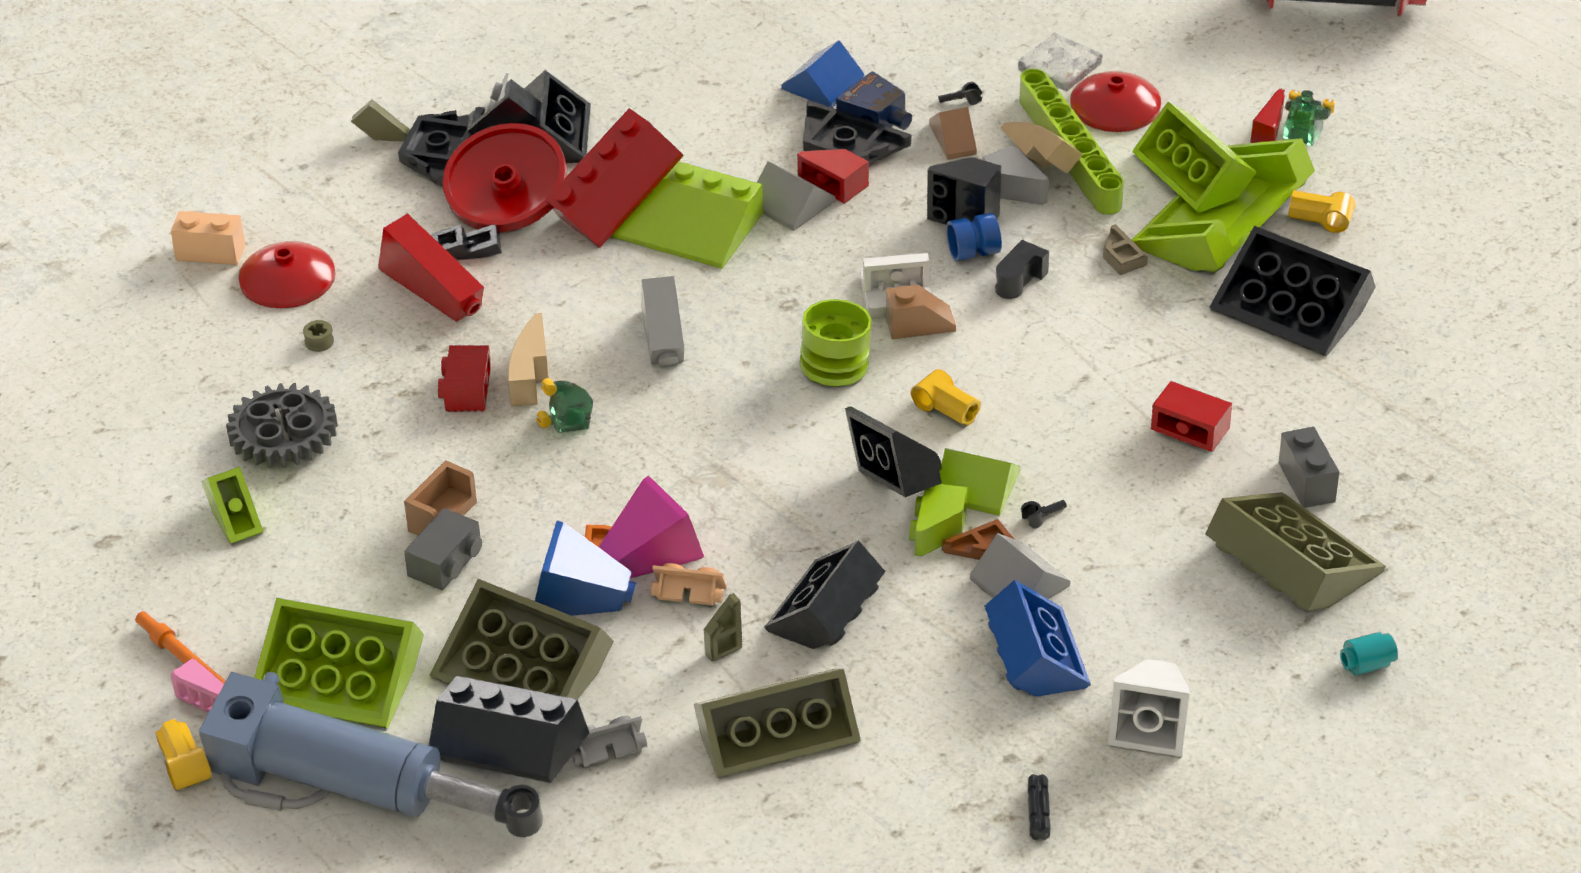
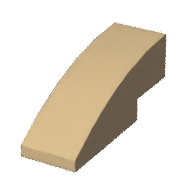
[1001,122,1083,174]
[509,313,548,406]

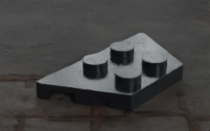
[803,100,912,163]
[398,107,485,186]

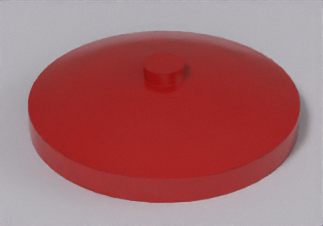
[443,123,568,232]

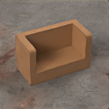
[404,460,477,536]

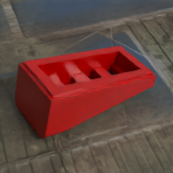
[1250,88,1285,143]

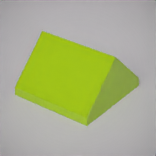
[939,448,1020,516]

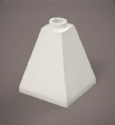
[1108,659,1190,757]

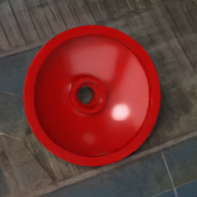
[1070,71,1161,132]
[239,241,335,308]

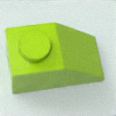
[201,467,264,544]

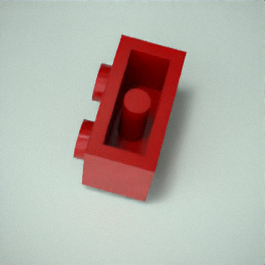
[1151,381,1232,452]

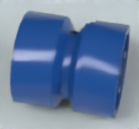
[946,213,1002,262]

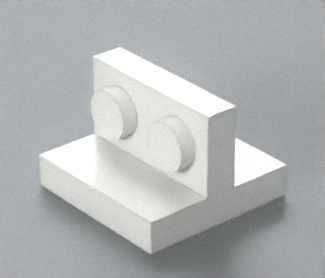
[860,253,931,318]

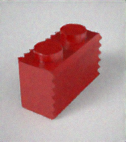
[438,345,491,412]

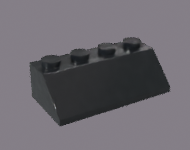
[428,676,590,783]

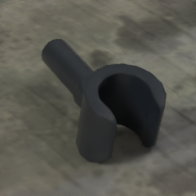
[938,82,982,105]
[1021,500,1067,528]

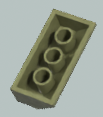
[693,669,861,777]

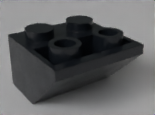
[927,157,1001,225]

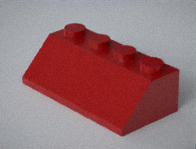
[545,108,684,248]

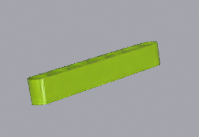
[1019,68,1124,215]

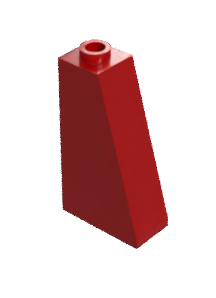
[378,213,484,322]

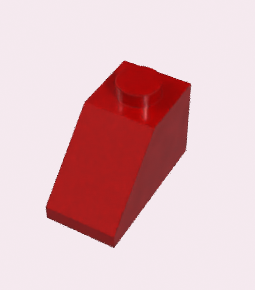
[797,149,869,204]

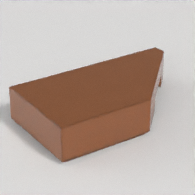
[942,519,1015,560]

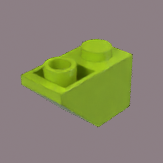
[909,484,968,556]

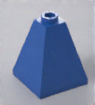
[535,521,636,616]

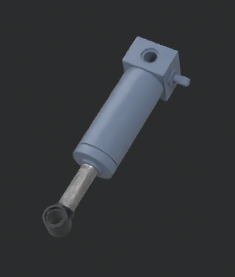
[198,671,543,837]

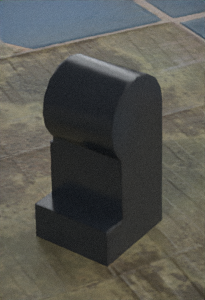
[995,240,1049,299]

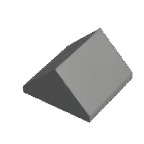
[756,161,836,231]
[970,533,1070,599]

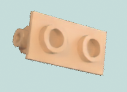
[651,563,727,606]

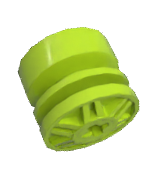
[799,299,872,386]

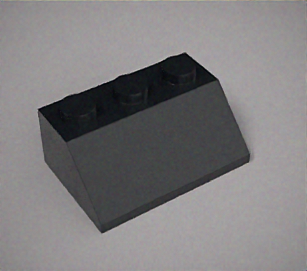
[524,70,591,163]
[845,406,942,498]
[764,540,886,649]

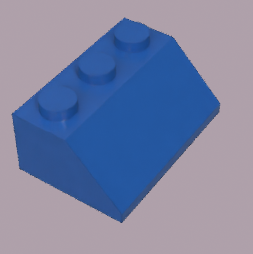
[984,580,1091,697]

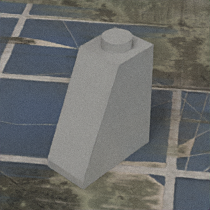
[641,276,684,366]

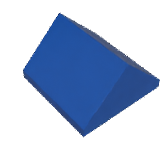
[781,40,864,108]

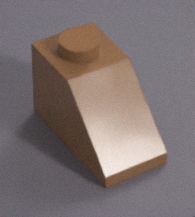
[886,285,956,339]

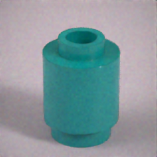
[1340,632,1398,676]

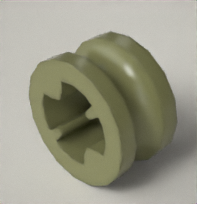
[303,320,334,352]

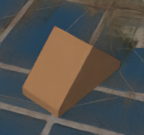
[929,107,977,160]

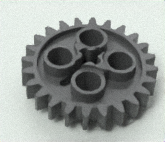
[226,383,338,468]

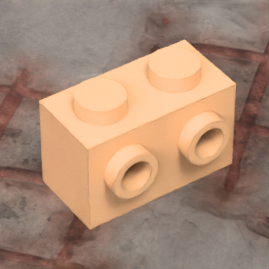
[170,211,245,265]

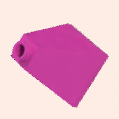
[599,475,704,578]

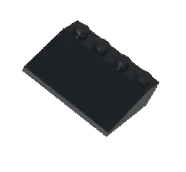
[1209,226,1376,356]

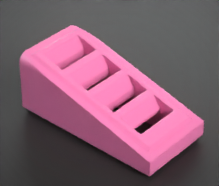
[171,659,224,713]

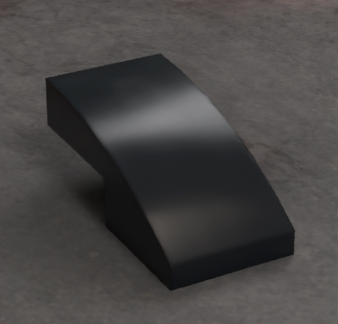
[431,224,502,260]

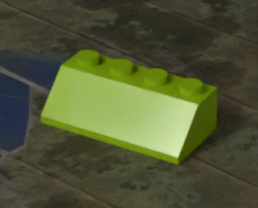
[1132,101,1257,213]

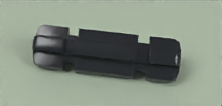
[1027,774,1051,840]

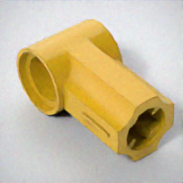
[1288,190,1356,233]
[910,369,981,426]
[155,719,212,791]

